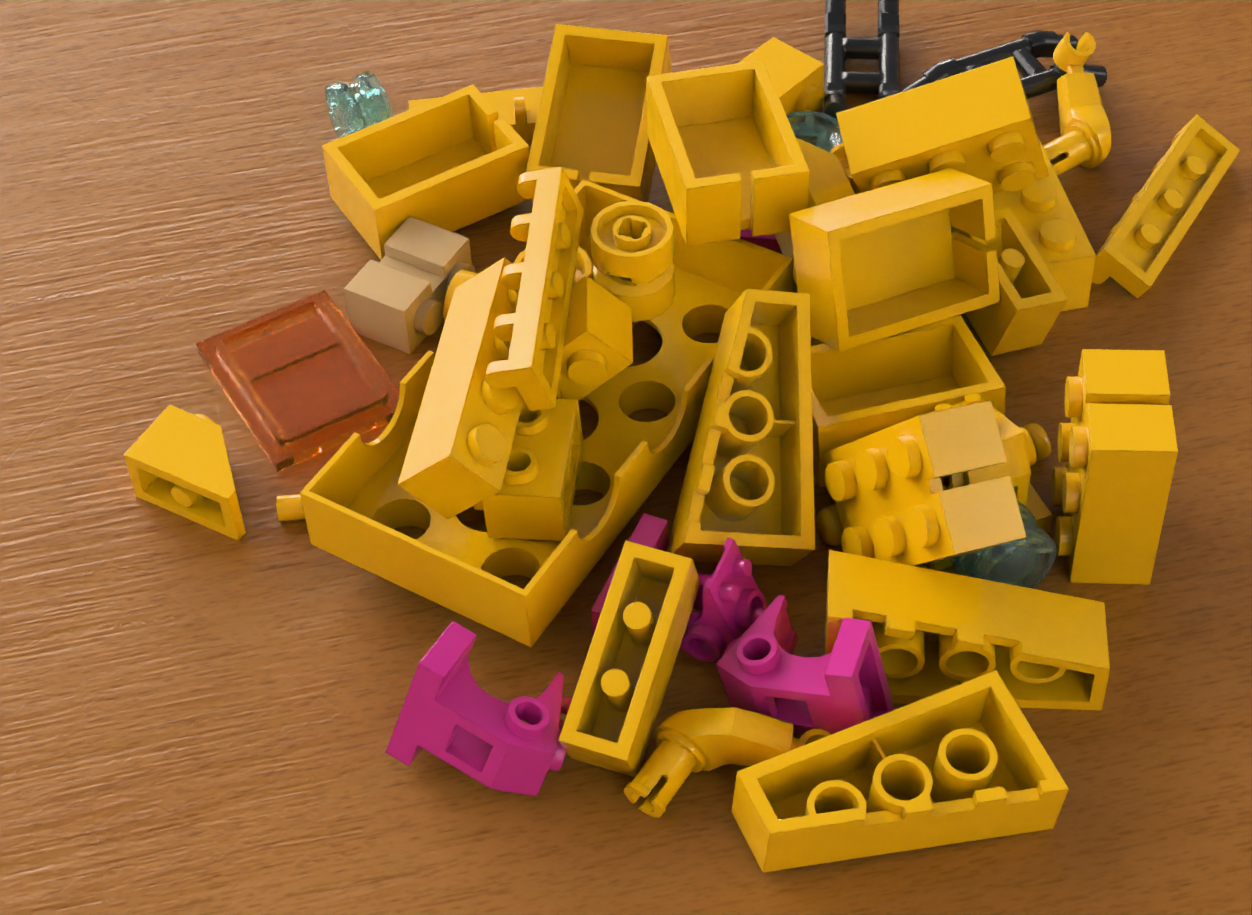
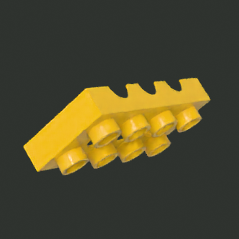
[300,179,793,647]

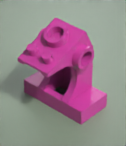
[591,513,768,662]
[716,595,894,734]
[385,621,572,796]

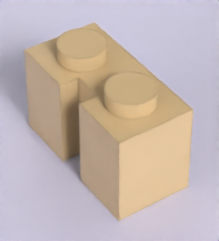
[344,216,475,355]

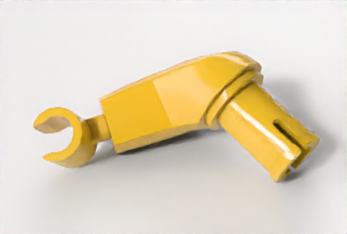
[1043,32,1111,176]
[623,707,831,818]

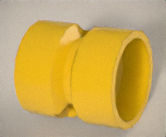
[590,200,675,322]

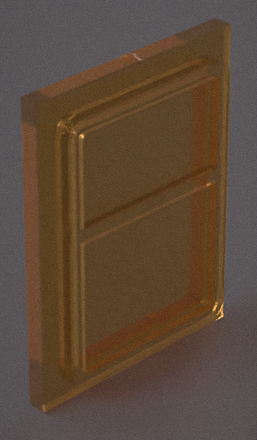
[196,290,400,472]

